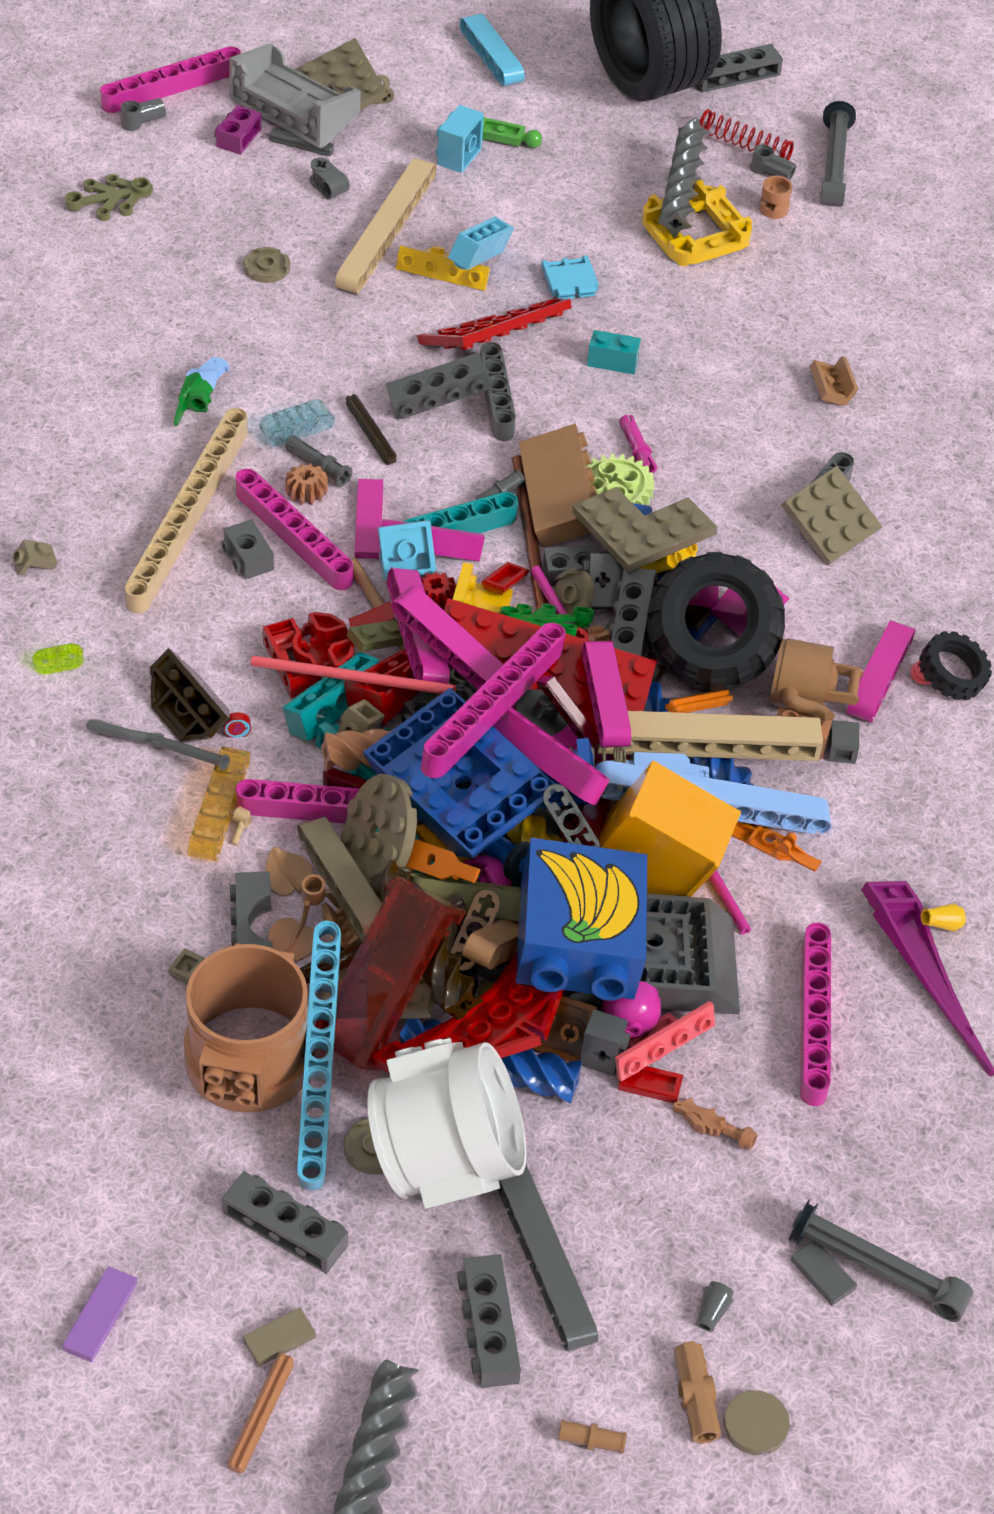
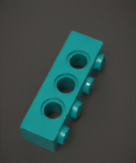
[282,652,379,741]

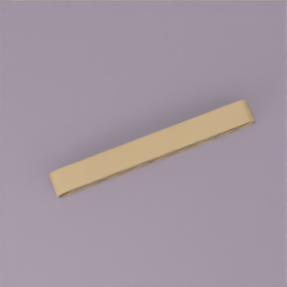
[335,158,437,294]

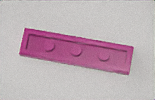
[355,479,384,559]
[378,519,485,561]

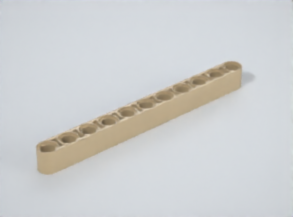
[125,408,248,613]

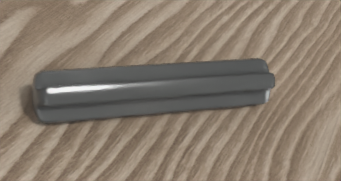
[270,128,334,156]

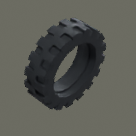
[919,631,992,700]

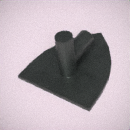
[514,689,567,736]

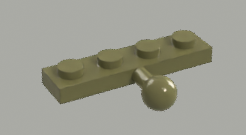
[347,619,405,652]

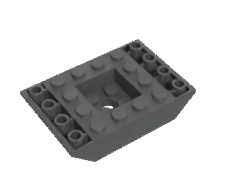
[563,894,740,1015]

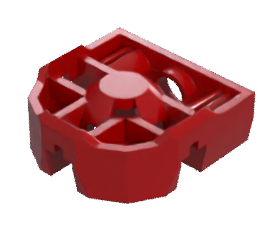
[262,612,356,699]

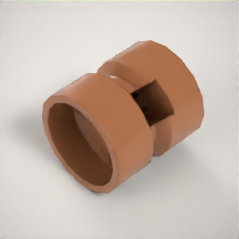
[759,176,793,219]

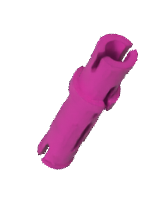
[619,415,657,473]

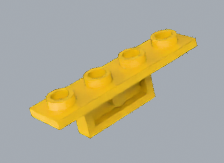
[395,245,490,291]

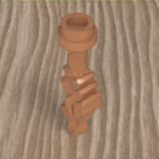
[673,1097,758,1150]

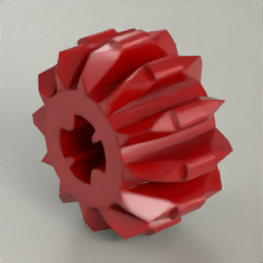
[421,570,457,610]

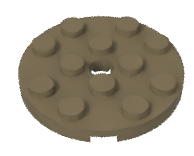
[341,774,417,889]

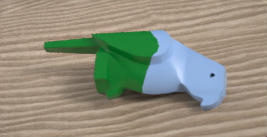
[173,357,230,426]

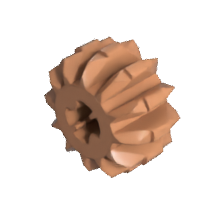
[285,463,328,505]

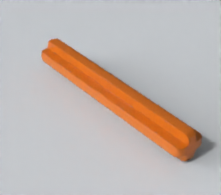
[665,689,733,713]

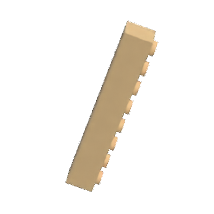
[597,711,823,761]

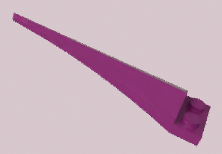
[861,881,994,1077]

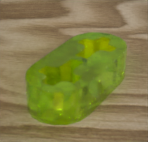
[32,643,84,675]

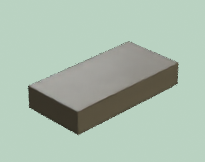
[243,1307,316,1367]

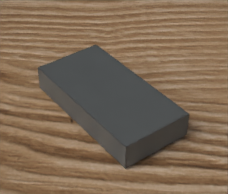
[790,1241,857,1306]

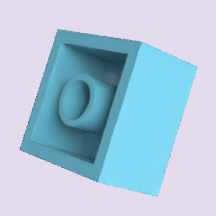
[436,105,484,173]

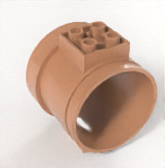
[184,943,315,1113]

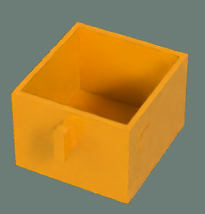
[598,760,741,897]

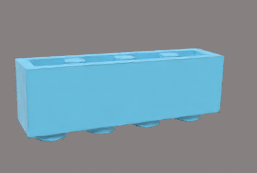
[448,216,514,270]

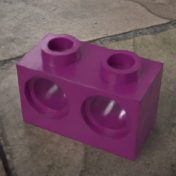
[214,105,262,155]

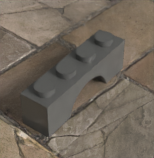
[230,871,273,948]

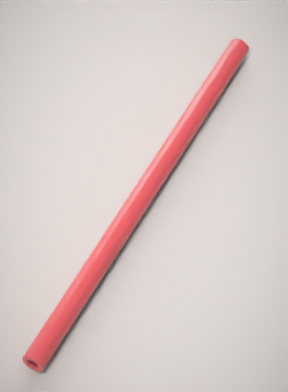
[251,656,456,694]

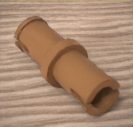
[558,1419,627,1454]

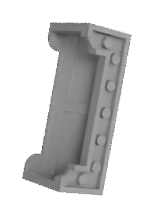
[229,43,361,148]

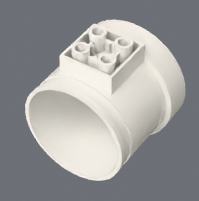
[367,1038,526,1209]

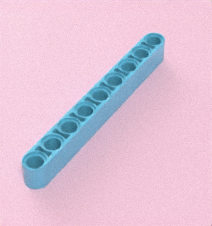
[297,921,341,1190]

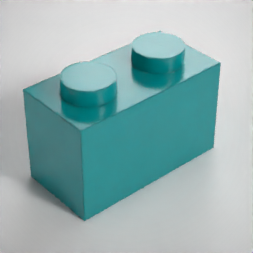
[587,330,641,375]

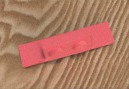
[615,1001,715,1081]

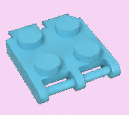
[541,255,599,299]

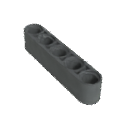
[480,342,516,441]

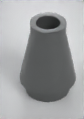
[696,1281,733,1332]

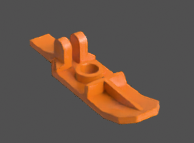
[732,821,822,872]
[405,839,480,883]

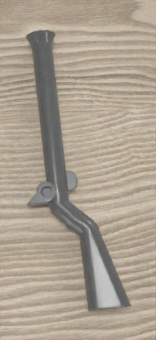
[86,719,230,770]

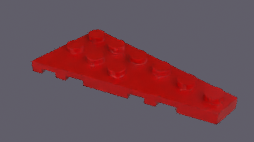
[417,298,572,350]

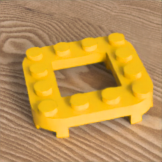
[642,180,752,266]

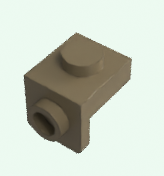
[12,539,58,575]

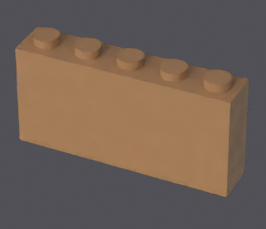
[519,423,598,547]

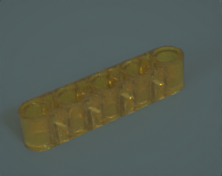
[188,746,250,862]

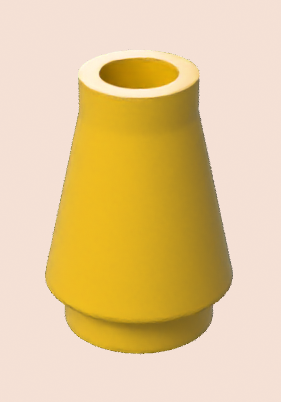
[921,903,966,932]

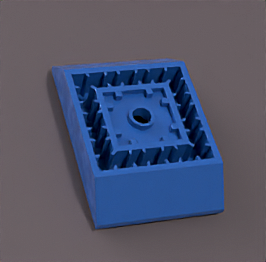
[363,688,559,858]

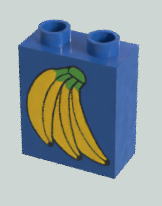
[515,838,647,1000]

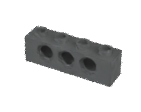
[697,44,783,93]
[386,352,491,419]
[610,569,658,658]
[222,1171,348,1274]
[457,1254,521,1388]

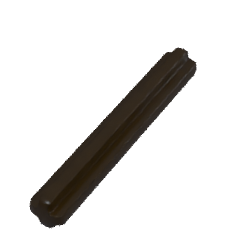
[345,394,397,465]

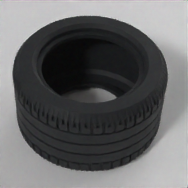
[590,0,722,101]

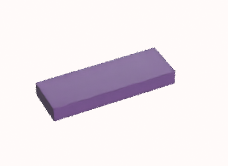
[62,1266,138,1363]

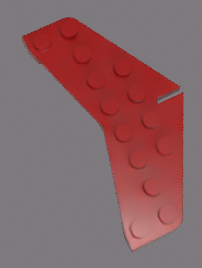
[372,953,564,1074]

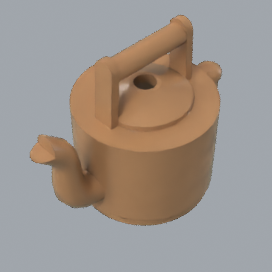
[769,638,863,722]

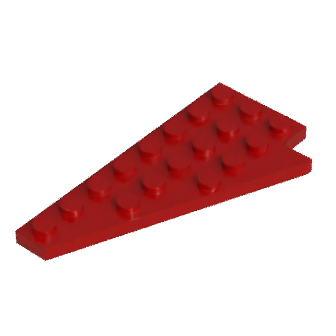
[444,598,657,748]

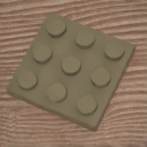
[781,466,883,566]

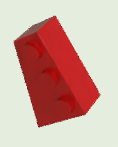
[344,649,419,725]

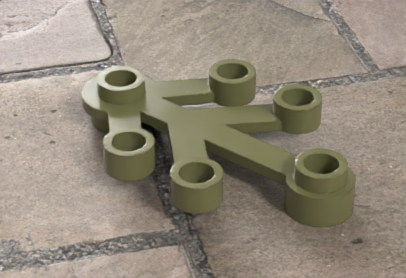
[64,174,153,221]

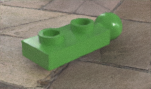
[482,117,542,148]

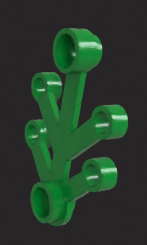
[498,604,595,636]

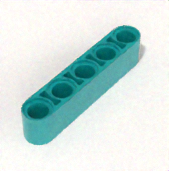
[403,492,518,534]

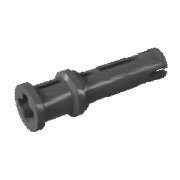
[285,435,353,487]

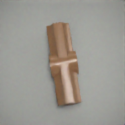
[674,1341,721,1444]

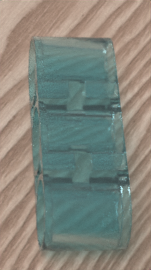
[259,399,335,447]

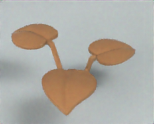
[266,847,384,962]

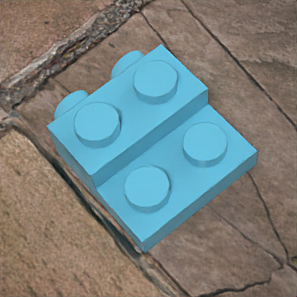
[377,520,437,580]

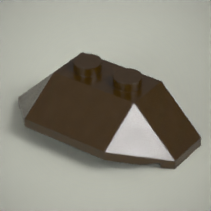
[150,648,230,743]

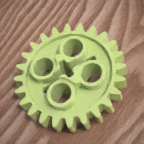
[588,453,655,505]

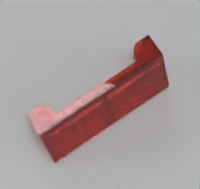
[315,876,466,1071]

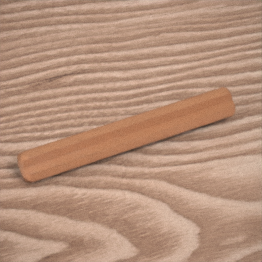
[228,1353,294,1473]

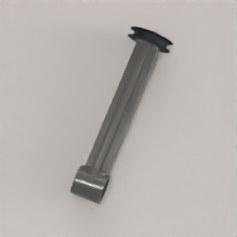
[820,101,856,206]
[789,1199,973,1322]

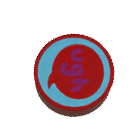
[224,712,251,738]

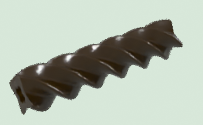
[370,860,484,1020]

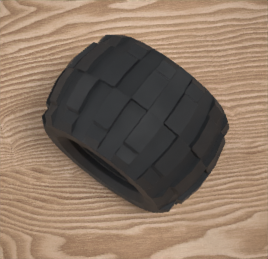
[647,552,785,691]

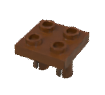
[531,995,598,1061]

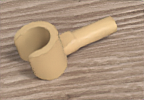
[231,806,252,846]

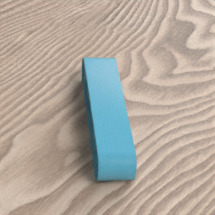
[460,13,525,87]

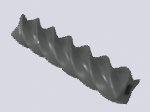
[659,118,711,237]
[334,1359,419,1514]

